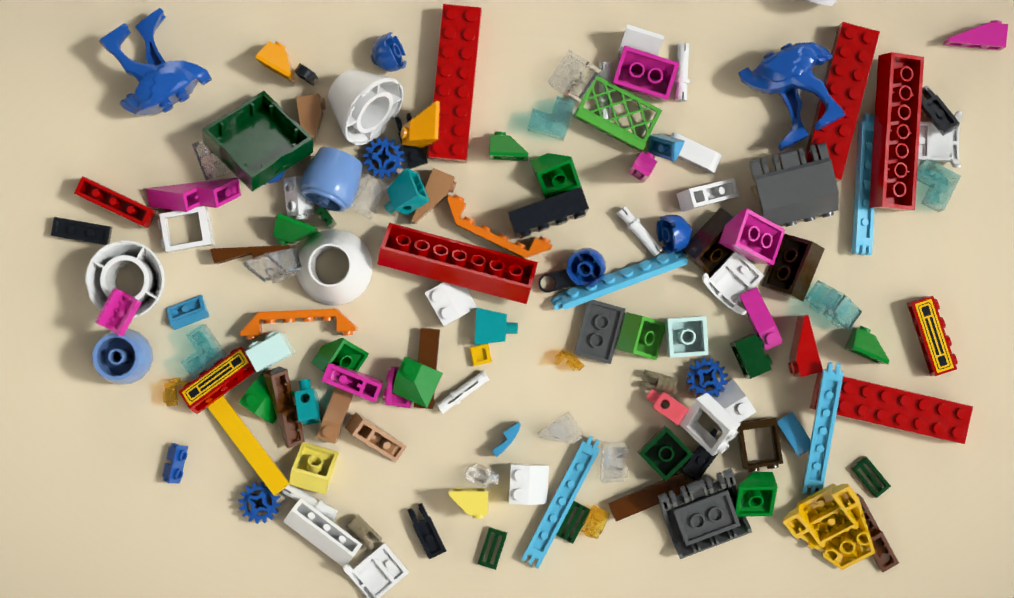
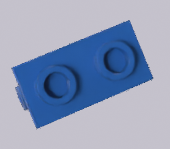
[162,443,188,484]

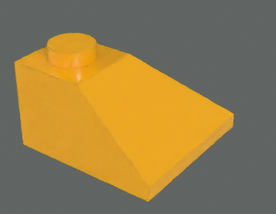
[255,41,295,83]
[400,101,440,148]

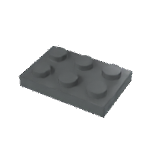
[574,300,626,364]
[672,489,741,546]

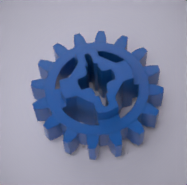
[363,137,405,179]
[686,358,728,397]
[238,481,281,524]

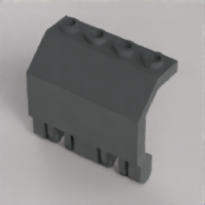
[749,142,839,227]
[657,468,752,559]

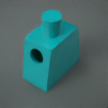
[384,168,430,215]
[474,308,518,345]
[295,379,322,426]

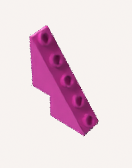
[146,178,241,212]

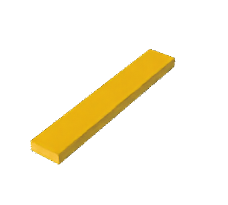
[207,395,290,496]

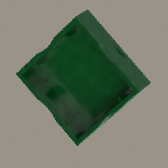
[202,91,313,192]

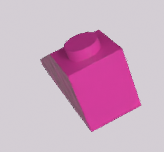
[944,20,1008,50]
[628,151,658,183]
[739,287,783,350]
[321,363,383,402]

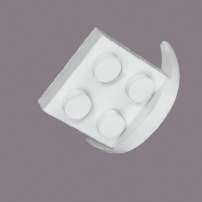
[918,111,962,168]
[702,251,764,315]
[343,542,409,598]

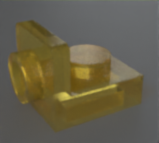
[555,349,584,371]

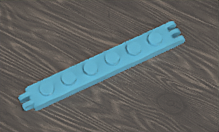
[852,113,875,255]
[551,250,689,310]
[802,362,843,495]
[521,436,600,569]

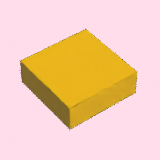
[469,344,492,366]

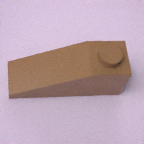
[296,93,326,156]
[412,168,457,224]
[316,387,354,444]
[345,412,407,462]

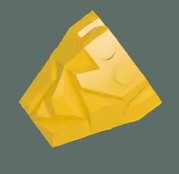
[782,484,875,570]

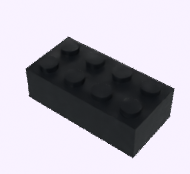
[508,187,589,239]

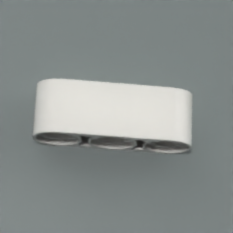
[670,133,722,174]

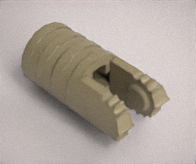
[640,369,678,395]
[346,514,382,551]

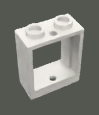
[157,206,215,253]
[680,393,740,456]

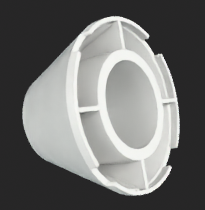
[328,69,404,145]
[296,229,373,305]
[85,241,165,318]

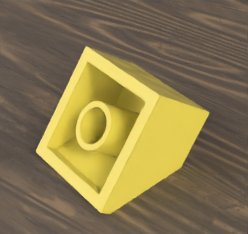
[289,442,339,495]
[449,488,488,519]

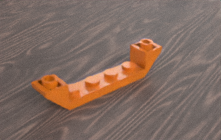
[447,194,553,259]
[240,309,358,340]

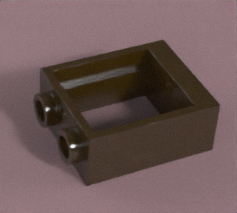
[737,417,783,472]

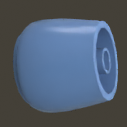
[300,147,363,212]
[92,328,153,385]

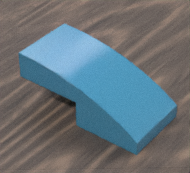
[777,412,811,457]
[492,421,521,457]

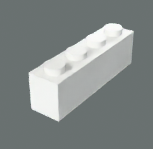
[283,498,363,567]

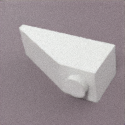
[676,178,739,212]

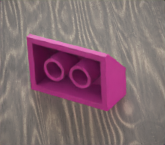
[612,46,679,102]
[719,208,786,265]

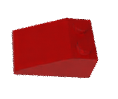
[788,315,823,377]

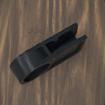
[294,63,318,86]
[538,269,577,293]

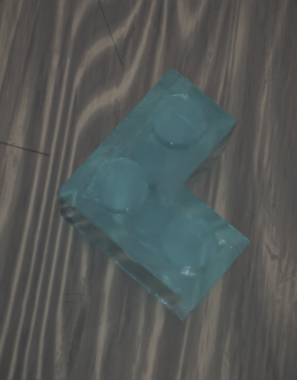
[527,96,575,141]
[917,158,961,212]
[805,280,862,330]
[181,324,227,378]

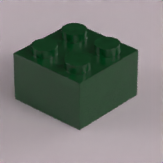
[729,334,773,379]
[637,425,694,481]

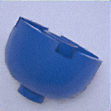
[371,32,407,72]
[656,215,692,254]
[566,248,606,287]

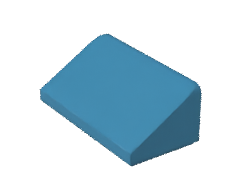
[648,134,685,161]
[166,295,210,330]

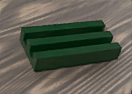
[316,207,337,229]
[851,456,891,498]
[556,501,591,544]
[478,527,508,570]

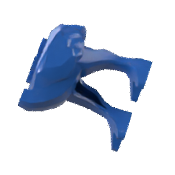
[99,8,212,115]
[738,42,846,151]

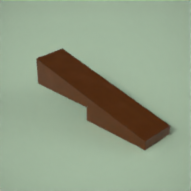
[210,245,293,264]
[414,328,440,409]
[263,366,305,448]
[608,473,688,522]
[856,494,899,572]

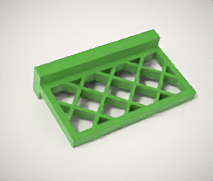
[572,75,662,152]

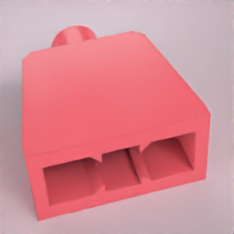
[646,389,689,426]

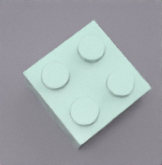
[664,316,709,358]
[245,331,296,372]

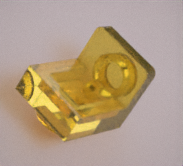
[162,378,187,406]
[580,505,610,539]

